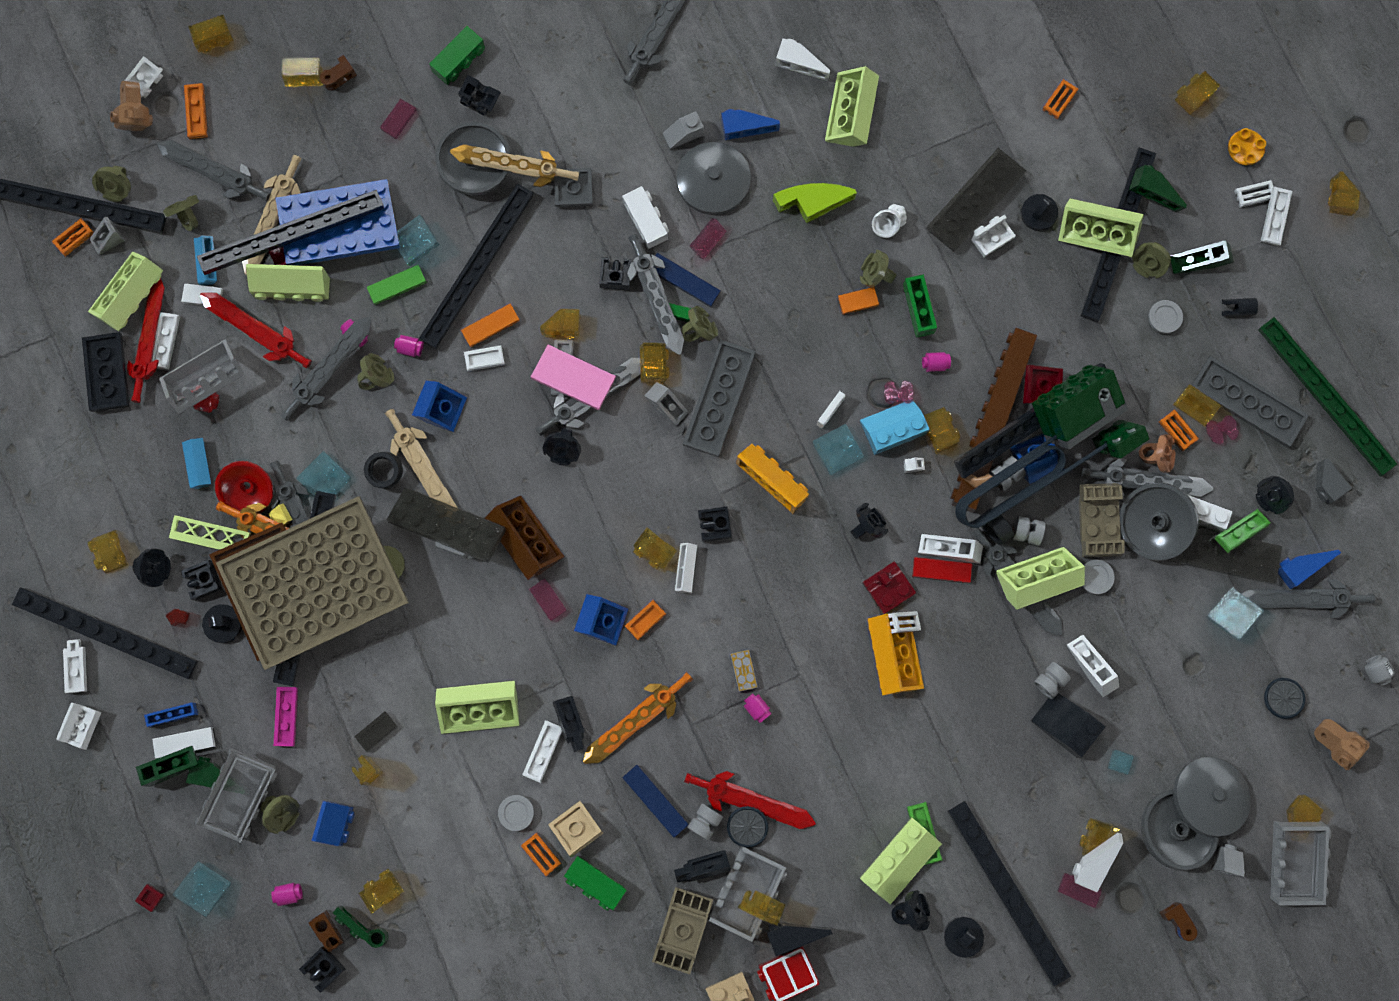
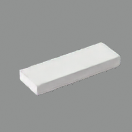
[1260,187,1292,246]
[151,312,180,371]
[523,720,562,783]
[152,727,216,759]

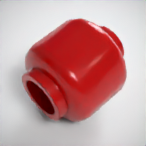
[191,386,220,412]

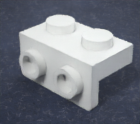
[124,56,163,99]
[971,215,1016,257]
[56,703,101,750]

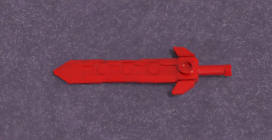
[127,278,165,403]
[200,292,312,369]
[684,771,816,829]

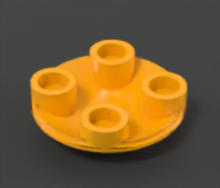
[1228,128,1266,165]

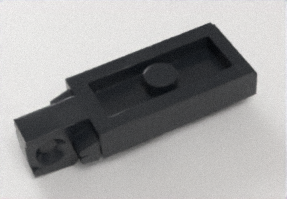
[552,696,585,752]
[674,850,731,882]

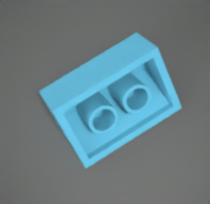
[860,399,930,455]

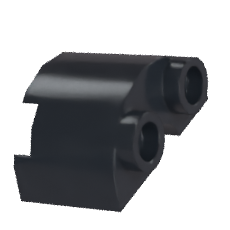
[458,75,501,116]

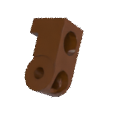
[320,55,357,91]
[1159,902,1197,941]
[308,910,344,952]

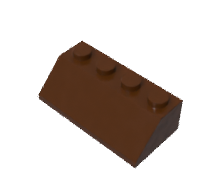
[484,495,565,580]

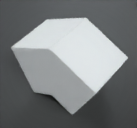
[903,457,925,473]

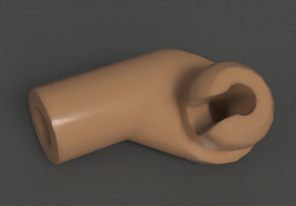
[964,474,993,488]

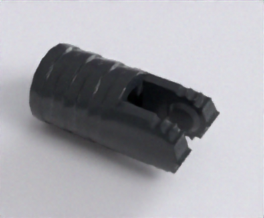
[1222,298,1258,316]

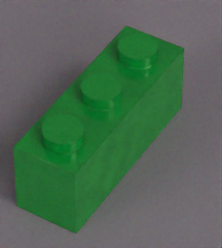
[429,26,485,85]
[903,274,937,338]
[564,856,627,911]

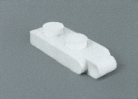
[63,639,87,693]

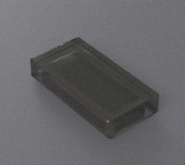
[354,711,398,752]

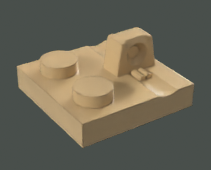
[548,801,603,857]
[706,972,755,1001]

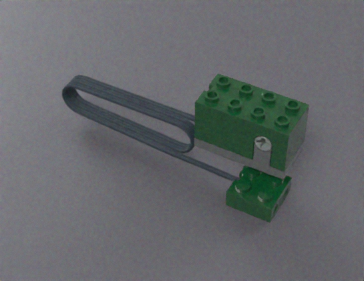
[955,365,1150,528]

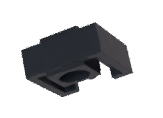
[599,257,632,290]
[698,506,732,542]
[181,560,222,600]
[299,946,346,993]

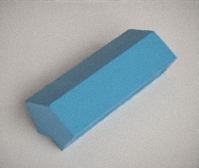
[194,235,217,286]
[182,438,211,489]

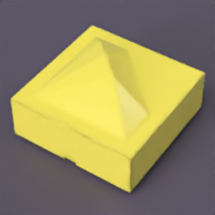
[268,504,292,526]

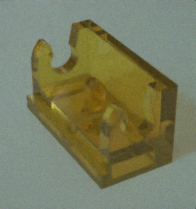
[282,57,322,87]
[1173,384,1221,426]
[352,755,383,786]
[738,890,786,925]

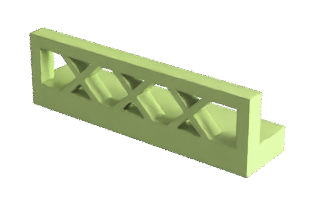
[169,515,251,550]

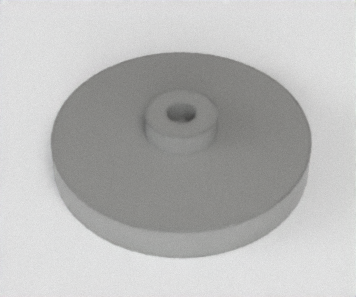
[1148,300,1183,334]
[1082,560,1115,595]
[498,795,534,831]

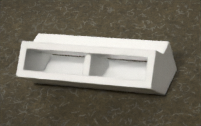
[675,543,697,594]

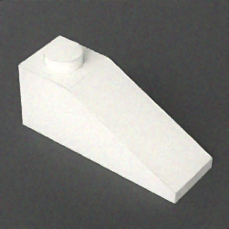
[775,39,830,81]
[918,534,983,564]
[1067,635,1119,697]
[1072,833,1123,892]

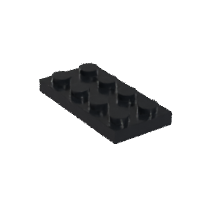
[82,332,129,412]

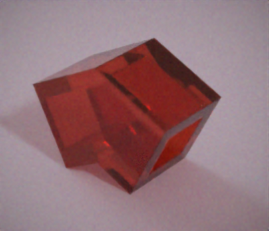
[165,608,190,626]

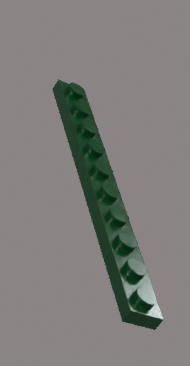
[1258,317,1397,477]

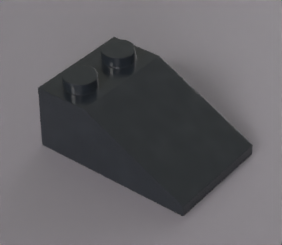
[1031,693,1106,758]
[765,921,833,956]

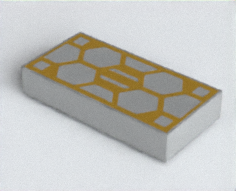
[730,650,758,692]

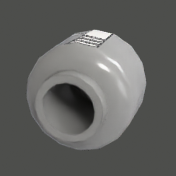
[1364,655,1395,686]

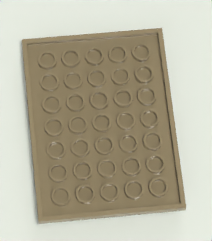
[216,496,409,670]

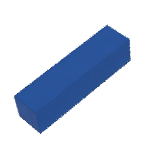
[144,702,198,727]

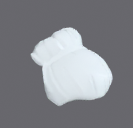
[872,204,907,238]

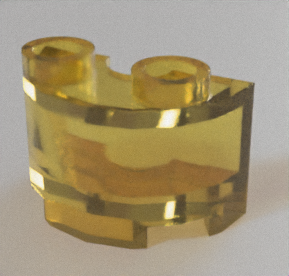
[632,528,677,570]
[88,530,128,573]
[1079,818,1119,855]
[358,868,404,914]

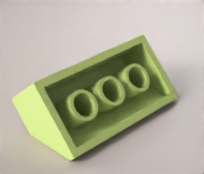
[825,66,879,147]
[1058,199,1144,257]
[88,252,163,331]
[246,264,330,302]
[996,547,1085,609]
[435,681,519,734]
[860,817,942,905]

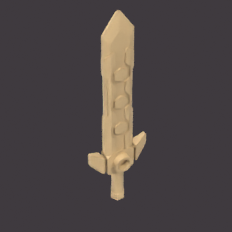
[242,155,302,275]
[385,409,458,525]

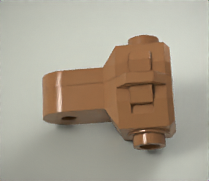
[110,81,153,131]
[1314,719,1370,770]

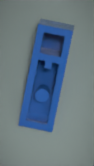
[721,109,780,140]
[1275,550,1341,589]

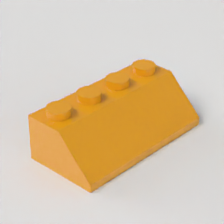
[736,444,809,514]
[868,614,924,695]

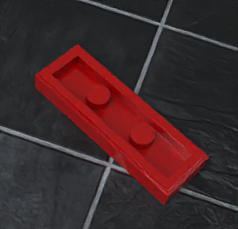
[912,557,972,583]

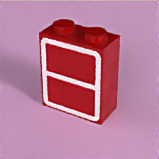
[757,946,820,1001]

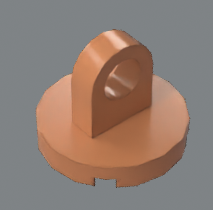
[1139,434,1176,473]

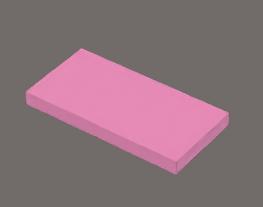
[531,345,616,410]

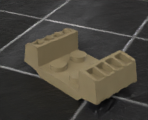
[1079,483,1125,557]
[652,887,713,974]

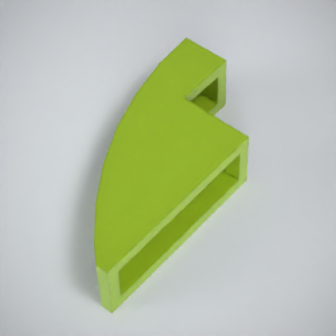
[773,183,857,223]

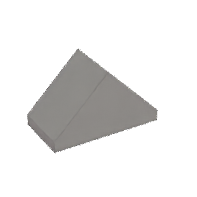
[90,217,125,254]

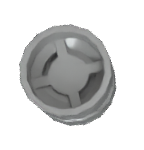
[989,456,1026,491]
[1012,515,1045,546]
[1034,662,1071,699]
[688,804,723,841]

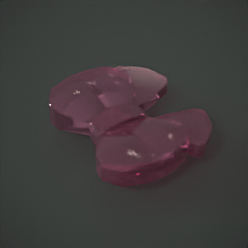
[884,380,914,404]
[1206,415,1239,444]

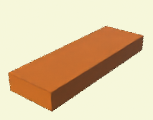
[184,83,208,139]
[461,303,520,348]

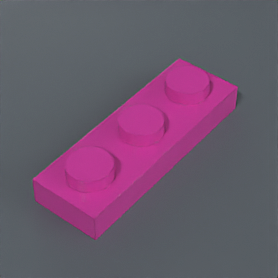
[273,687,298,747]

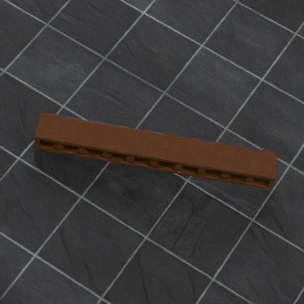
[950,328,1037,513]

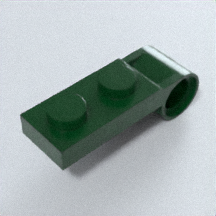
[332,906,389,948]

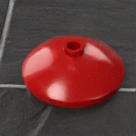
[215,461,273,514]

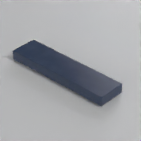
[654,253,721,308]
[622,765,689,837]

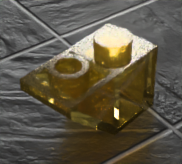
[1328,171,1360,216]
[540,309,580,339]
[1286,795,1324,841]

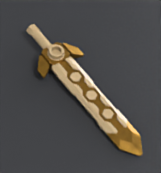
[450,145,579,187]

